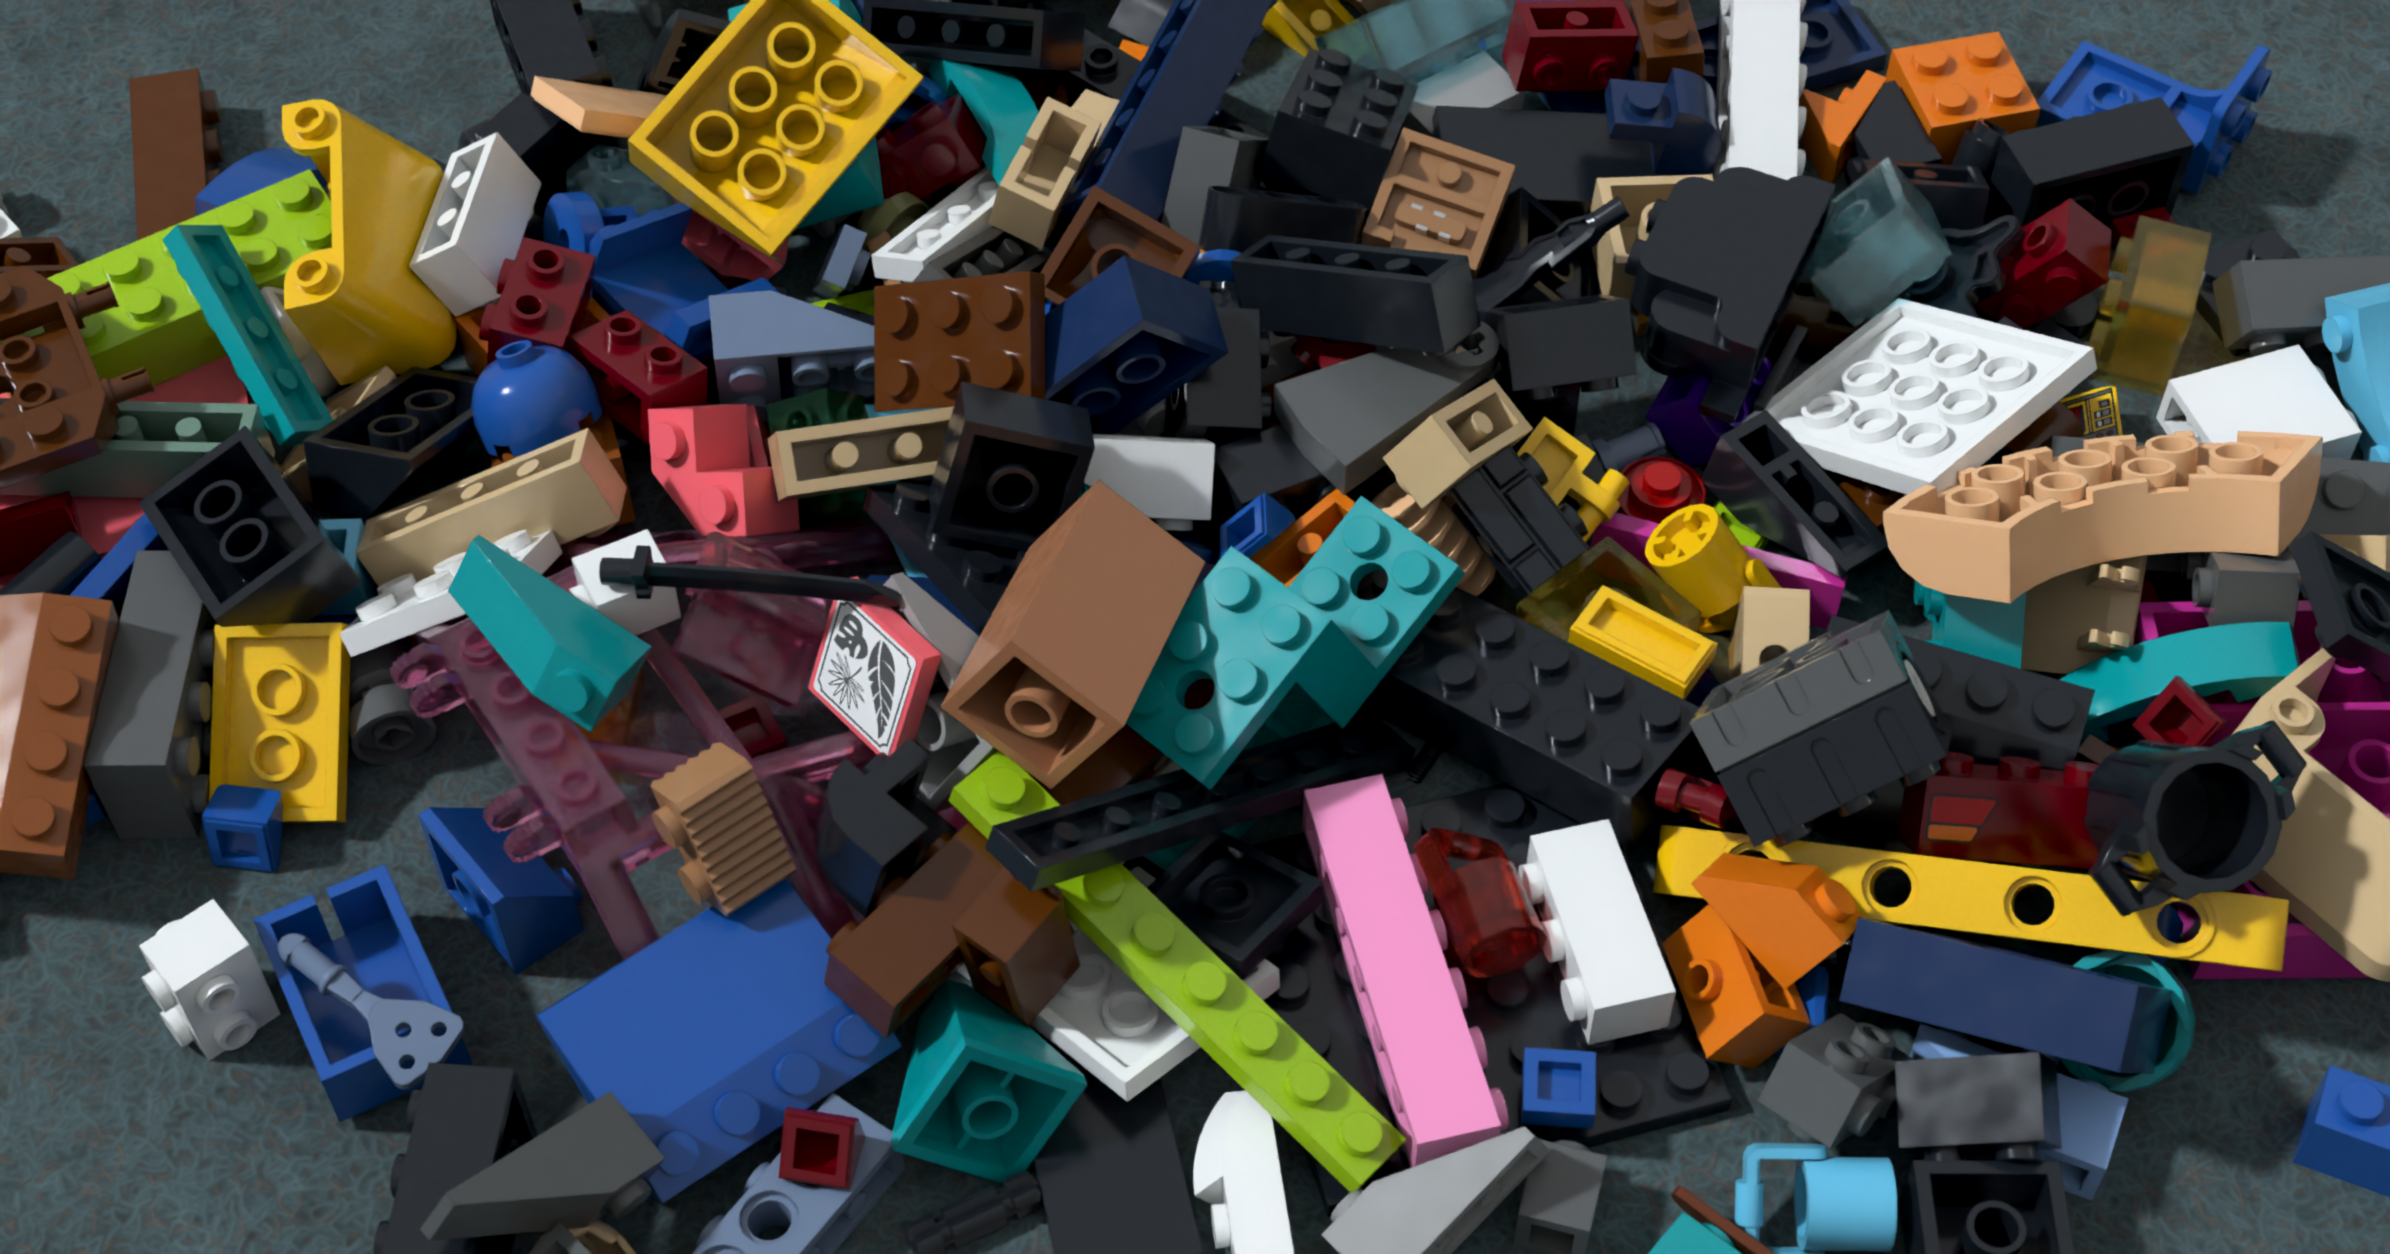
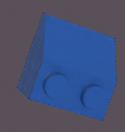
[418,807,584,975]

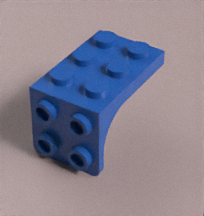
[2036,40,2273,195]

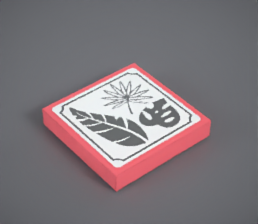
[808,576,942,756]

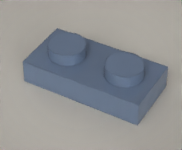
[812,224,871,299]

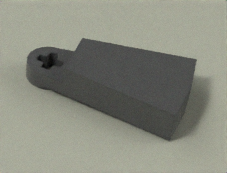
[1274,321,1499,495]

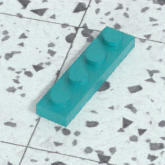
[162,225,333,446]

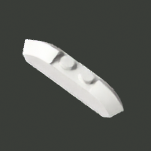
[1193,1091,1294,1254]

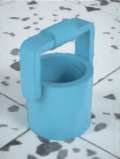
[1735,1143,1897,1254]

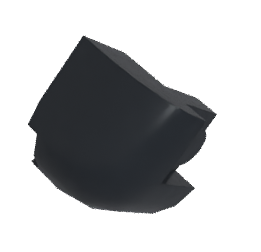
[814,738,958,918]

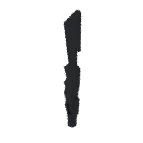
[1472,196,1631,311]

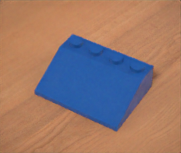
[535,878,902,1204]

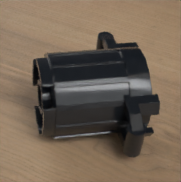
[2084,720,2307,916]

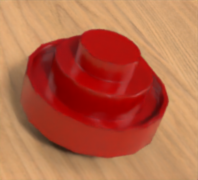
[1617,456,1706,524]

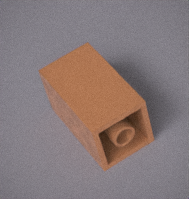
[940,480,1206,789]

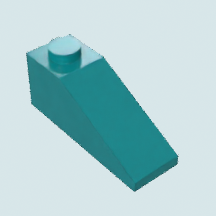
[448,535,652,732]

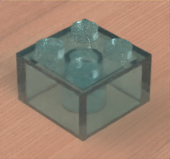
[1807,157,1952,328]

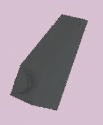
[420,1091,665,1241]

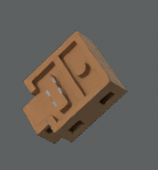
[1362,127,1516,279]

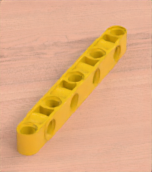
[1653,825,2290,972]

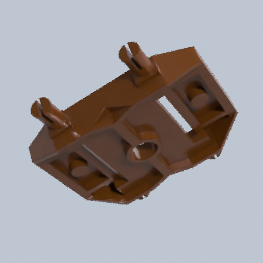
[0,265,155,490]

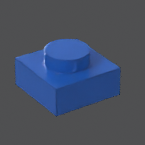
[1521,1047,1596,1129]

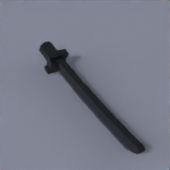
[599,546,900,606]

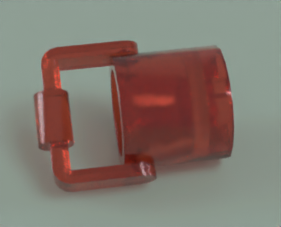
[1414,828,1547,978]

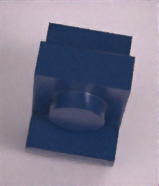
[1604,68,1722,175]

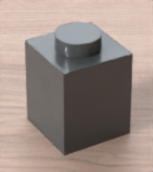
[1513,1139,1607,1254]

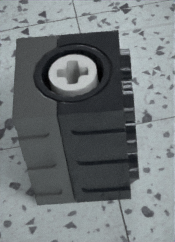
[1689,610,1952,847]

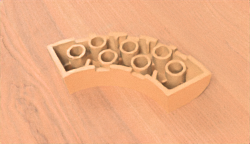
[1883,431,2323,604]

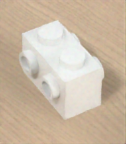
[139,899,281,1061]

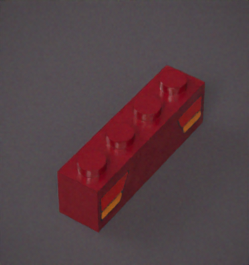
[1898,752,2123,871]

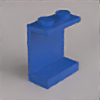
[589,202,779,361]

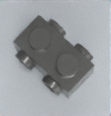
[1757,1013,1913,1149]

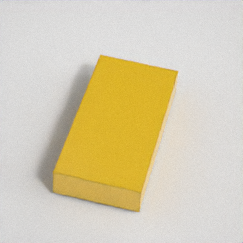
[1568,585,1718,700]

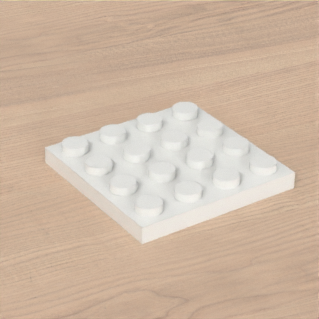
[1743,298,2097,495]

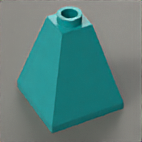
[890,980,1087,1183]

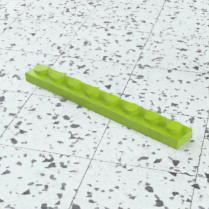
[948,751,1406,1193]

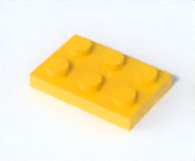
[209,623,351,823]

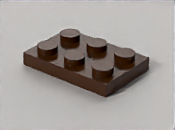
[874,271,1045,414]

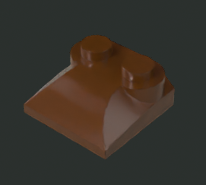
[1040,185,1201,306]

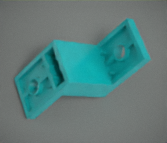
[1125,496,1465,790]

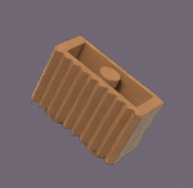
[650,742,797,917]

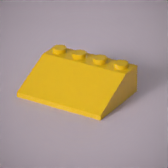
[628,0,924,258]

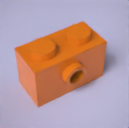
[1662,904,1811,1069]

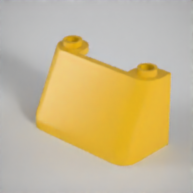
[282,99,457,386]

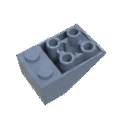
[708,290,875,421]

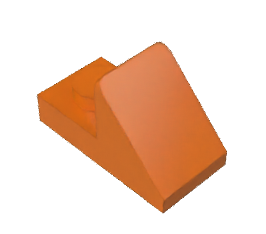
[1799,70,1887,184]

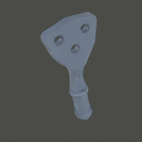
[278,933,465,1090]

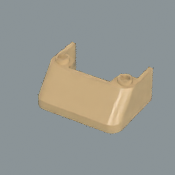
[2233,648,2390,982]

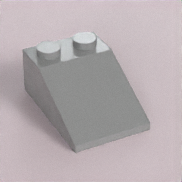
[883,572,998,812]

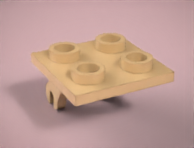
[2021,555,2148,676]

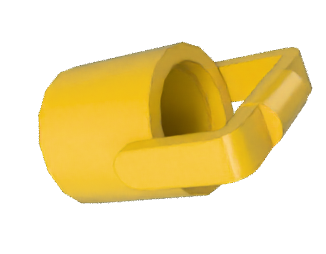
[1645,504,1781,634]

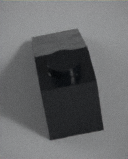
[1701,410,1889,578]

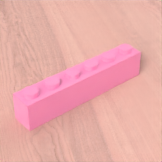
[1302,774,1509,1168]

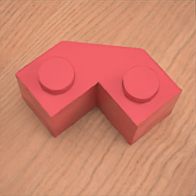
[648,404,800,536]

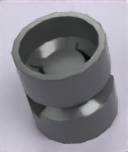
[348,642,436,765]

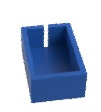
[253,864,472,1122]

